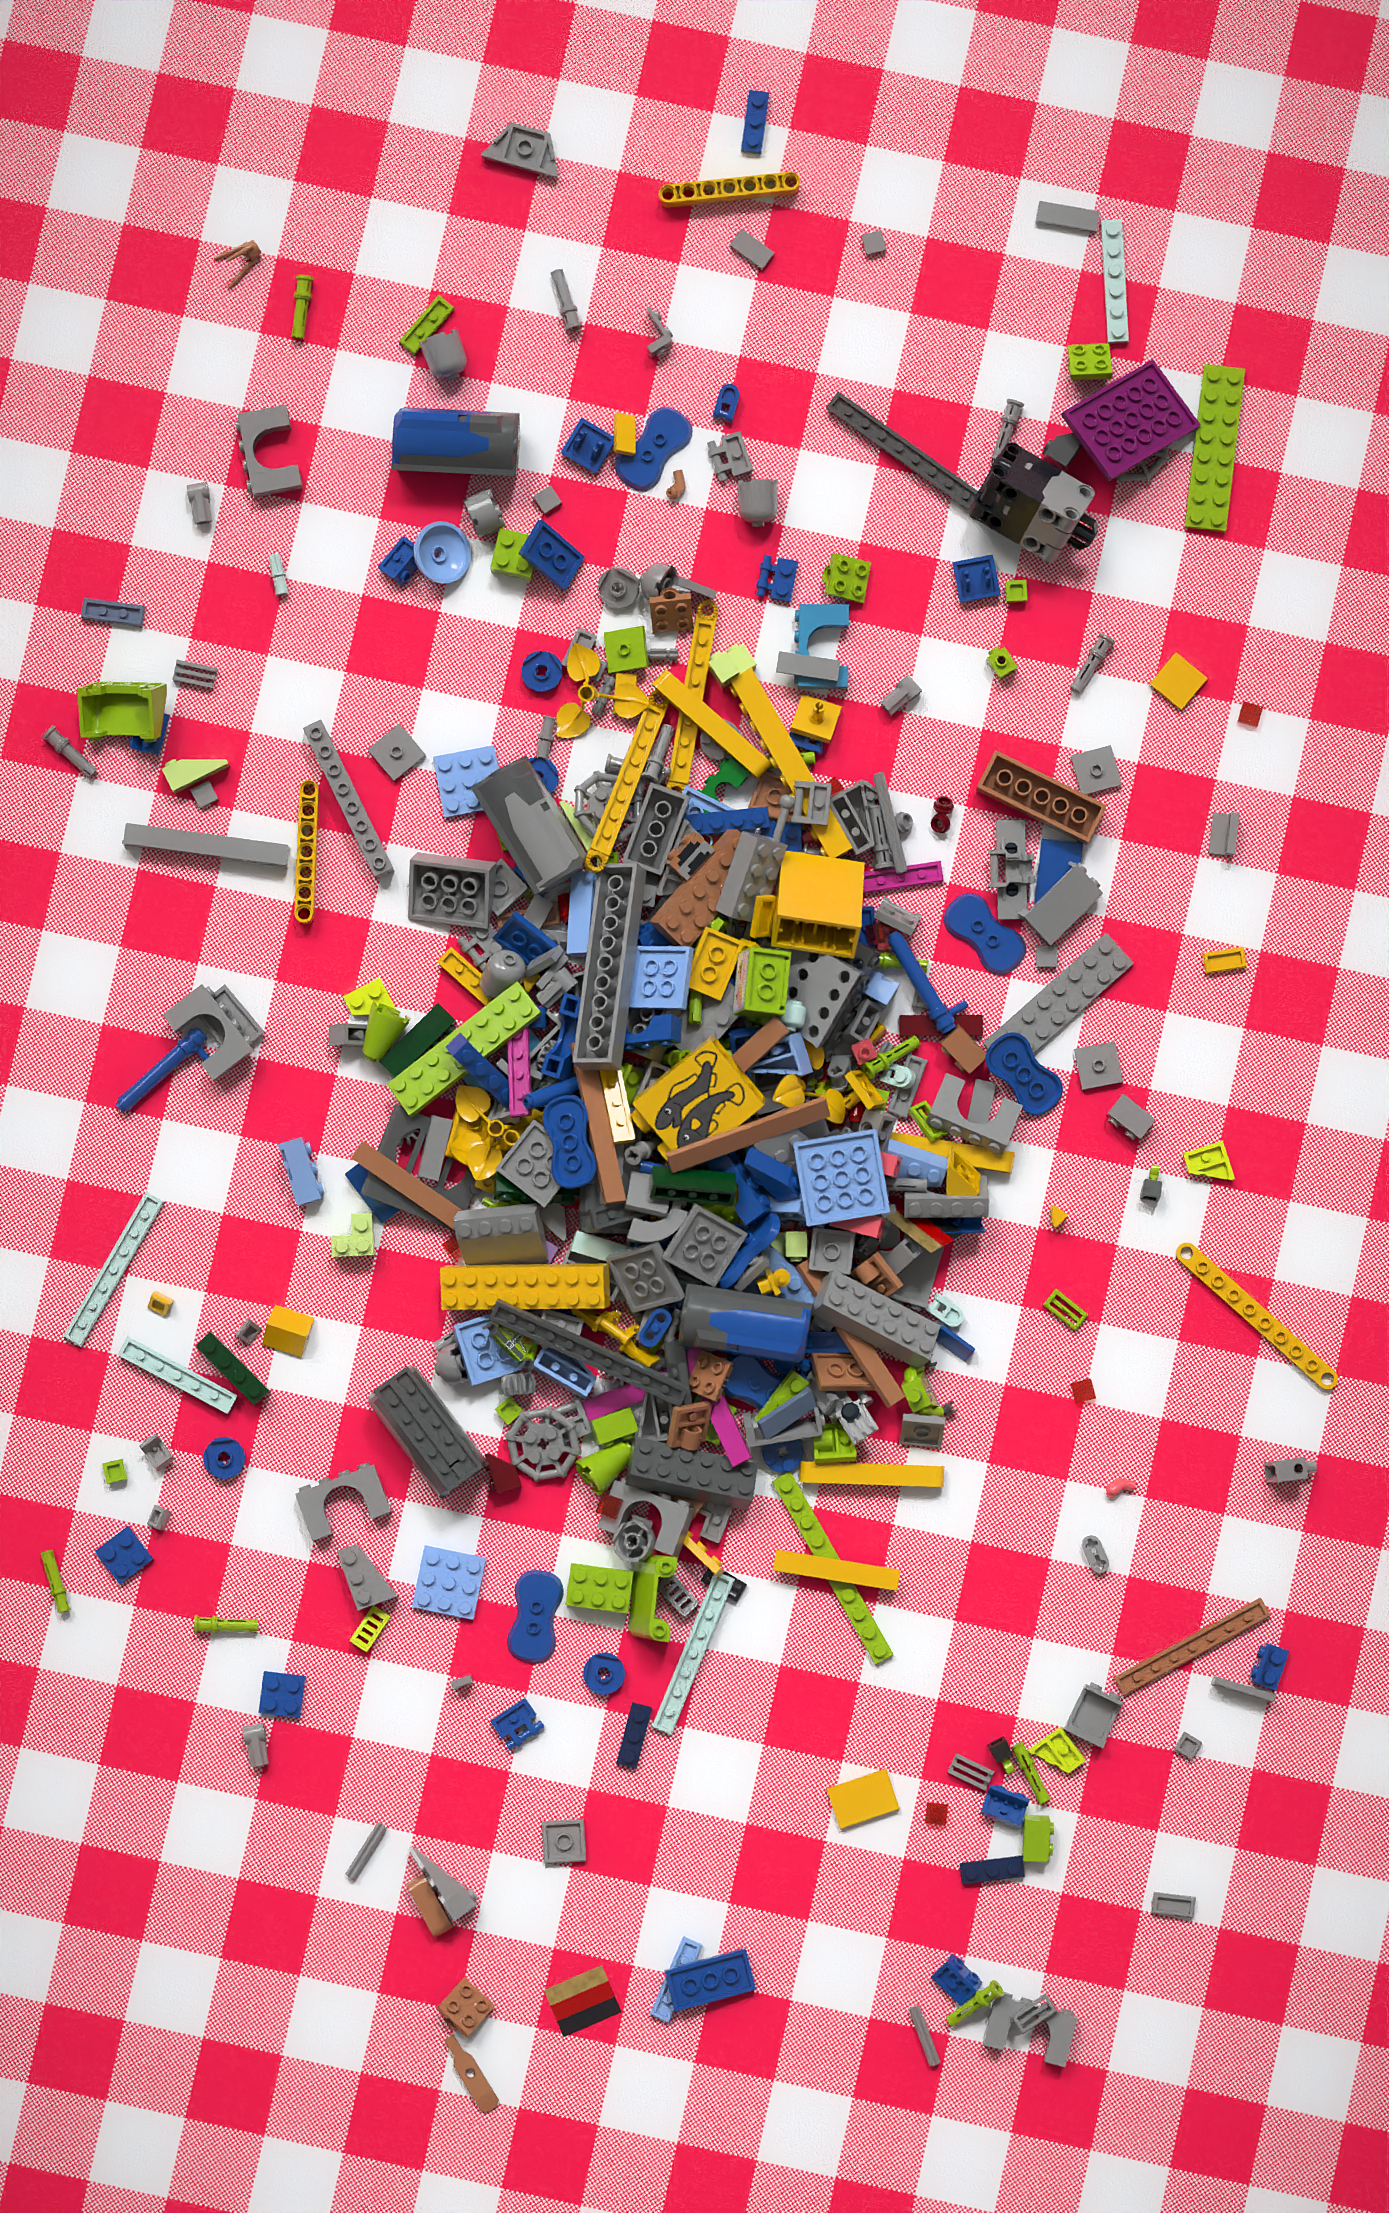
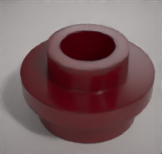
[933,796,954,814]
[931,813,950,834]

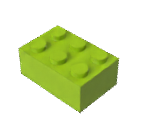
[565,1563,634,1613]

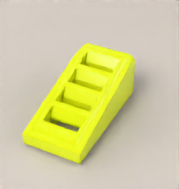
[349,1605,391,1652]

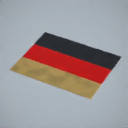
[886,1207,964,1253]
[544,1965,621,2037]

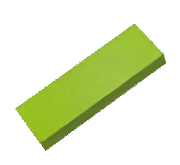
[399,295,455,356]

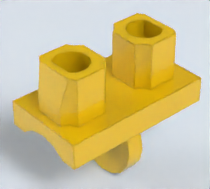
[756,1268,791,1296]

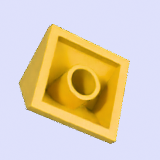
[946,1147,981,1196]
[262,1305,315,1357]

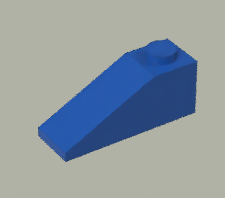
[744,1147,801,1201]

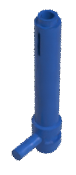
[887,930,968,1035]
[115,1027,210,1113]
[523,1070,602,1110]

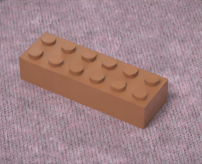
[976,750,1107,845]
[649,829,741,946]

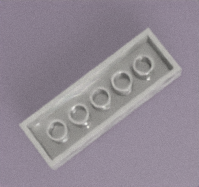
[811,1269,940,1369]

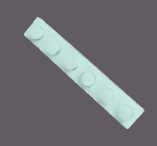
[1101,219,1129,344]
[117,1336,238,1414]

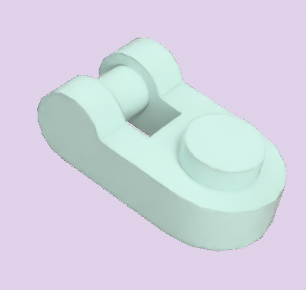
[878,1063,916,1089]
[925,1292,964,1327]

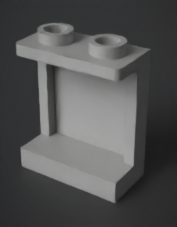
[1063,1682,1124,1748]

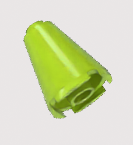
[362,1002,411,1062]
[575,1441,631,1496]

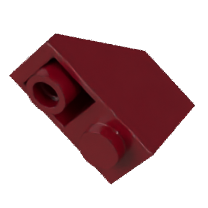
[485,1453,522,1494]

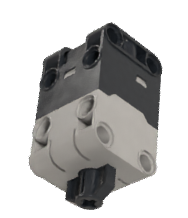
[968,442,1098,563]

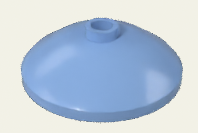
[414,521,471,584]

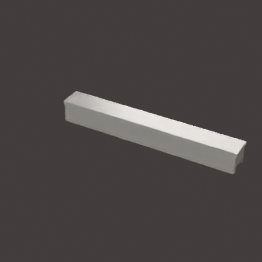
[122,823,290,868]

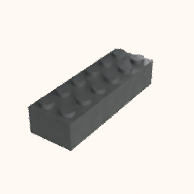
[625,1437,758,1511]

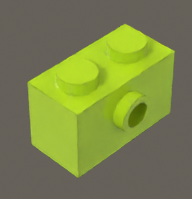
[589,1407,639,1448]
[1022,1814,1054,1862]

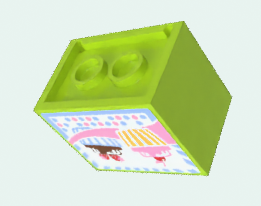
[732,947,791,1020]

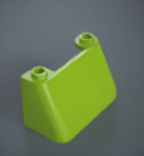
[77,681,167,742]
[629,1554,678,1642]

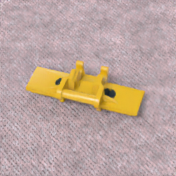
[571,1309,660,1367]

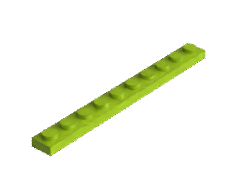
[772,1471,893,1665]

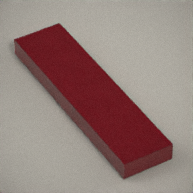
[899,1015,983,1036]

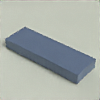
[81,598,146,627]
[757,1388,817,1440]

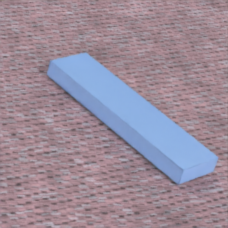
[649,1936,703,2023]

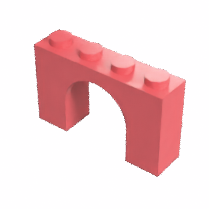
[829,1152,902,1239]

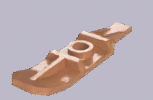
[444,2034,499,2112]

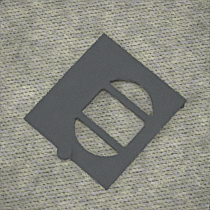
[360,1104,482,1232]

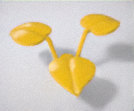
[556,643,649,738]
[772,1038,845,1124]
[456,1085,544,1181]
[449,1122,520,1166]

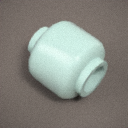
[778,1000,806,1032]

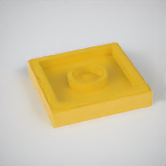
[1149,652,1208,711]

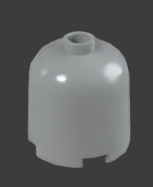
[419,329,467,381]
[737,479,778,527]
[479,950,526,998]

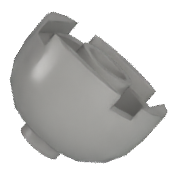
[639,563,678,600]
[434,1342,469,1385]
[613,1520,656,1563]

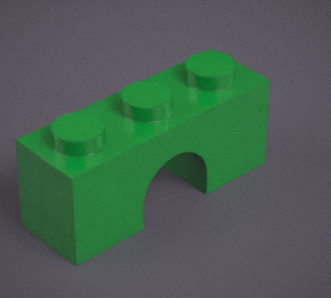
[691,757,751,813]

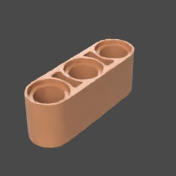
[406,1874,454,1937]

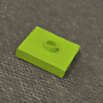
[603,626,649,674]

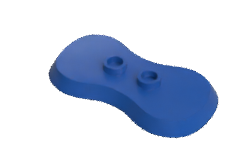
[615,407,693,491]
[943,893,1026,975]
[985,1032,1063,1116]
[543,1095,596,1189]
[717,1213,780,1289]
[721,1354,785,1411]
[507,1570,564,1663]

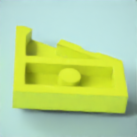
[1182,1141,1235,1180]

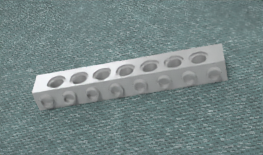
[303,719,395,879]

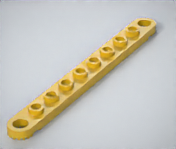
[667,600,718,792]
[584,690,669,873]
[1176,1242,1338,1389]

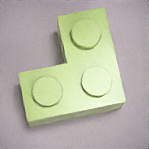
[708,644,757,689]
[331,1212,375,1257]
[771,1231,807,1263]

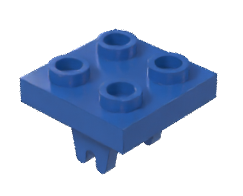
[560,417,614,475]
[952,554,1001,604]

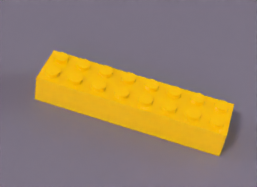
[440,1263,610,1310]

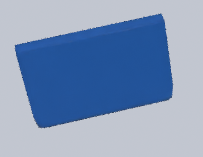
[936,1325,975,1362]

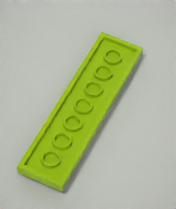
[1184,364,1245,532]
[387,981,542,1117]

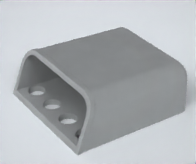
[781,948,864,1048]

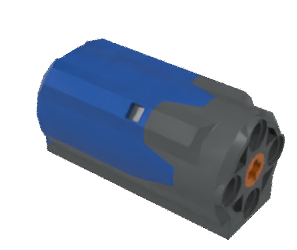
[392,407,520,476]
[678,1283,813,1364]

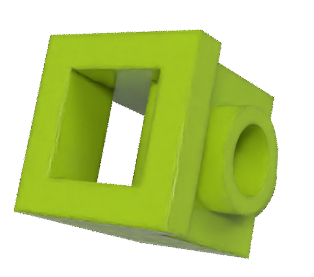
[986,646,1018,681]

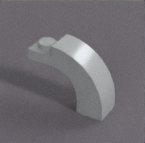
[627,1201,688,1245]

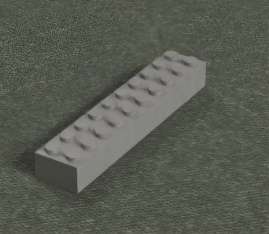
[572,863,646,1070]

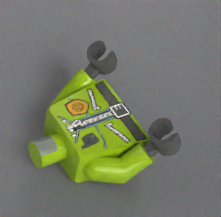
[482,1311,539,1374]
[901,1354,958,1417]

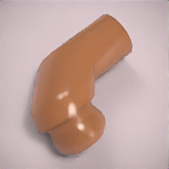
[666,470,686,499]

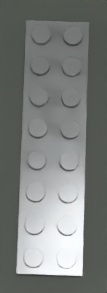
[982,933,1134,1053]

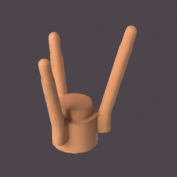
[214,239,262,289]

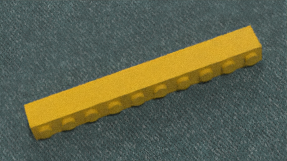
[729,667,853,858]

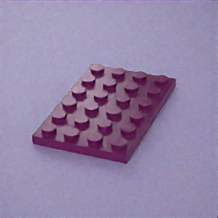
[1061,359,1201,482]

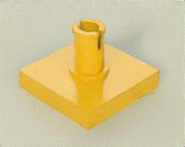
[790,694,841,744]
[844,1070,886,1110]

